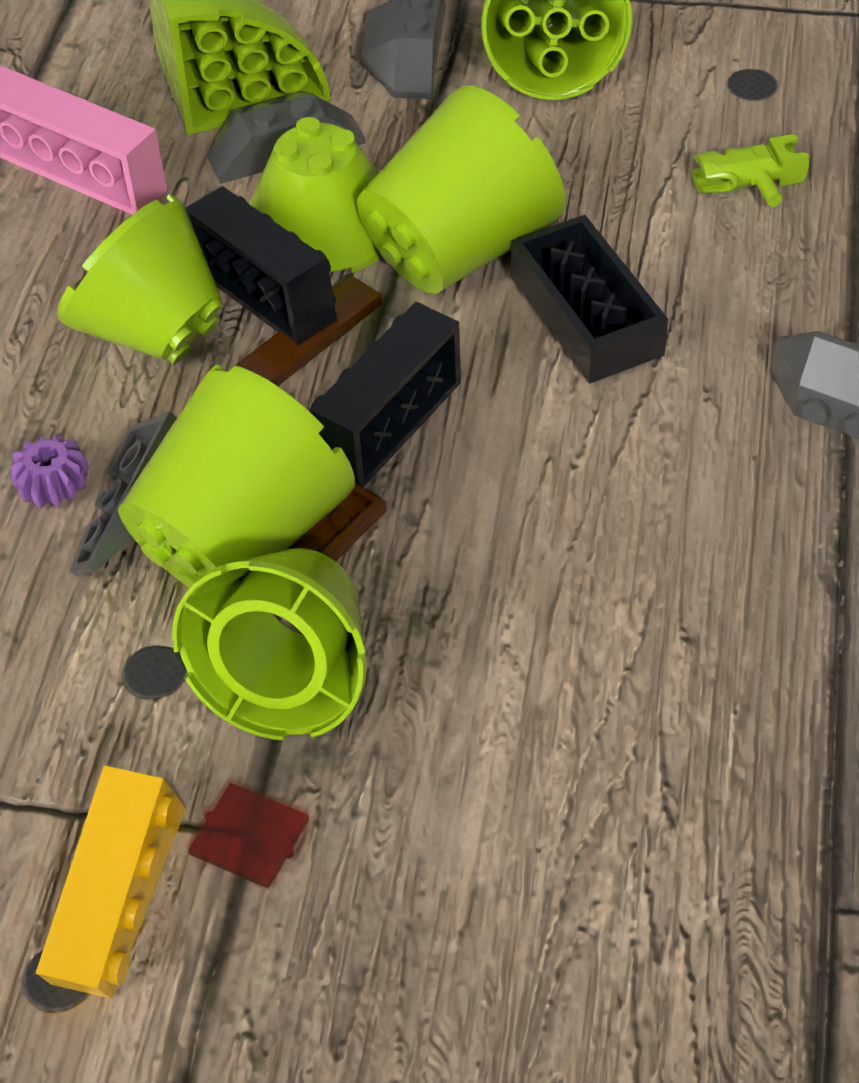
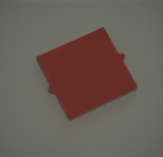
[188,783,309,889]

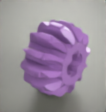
[10,433,89,509]

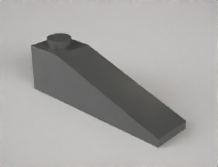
[70,412,177,576]

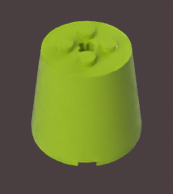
[357,85,566,294]
[118,364,355,588]

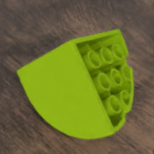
[150,0,331,135]

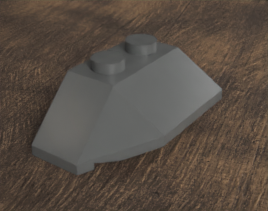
[361,0,446,99]
[208,91,365,184]
[771,331,859,439]

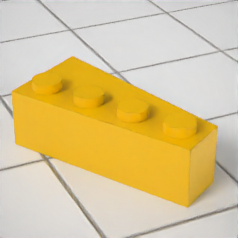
[36,765,186,999]

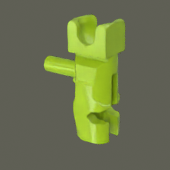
[692,134,810,207]

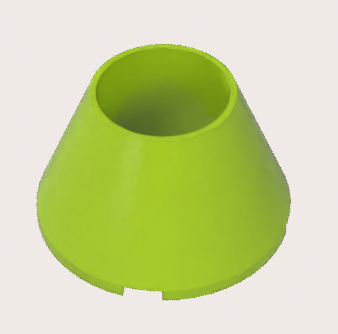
[172,548,366,740]

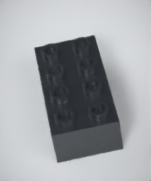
[185,186,337,345]
[511,214,668,384]
[309,301,461,488]

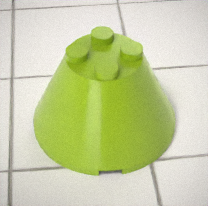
[481,0,632,100]
[249,117,382,273]
[57,195,223,365]

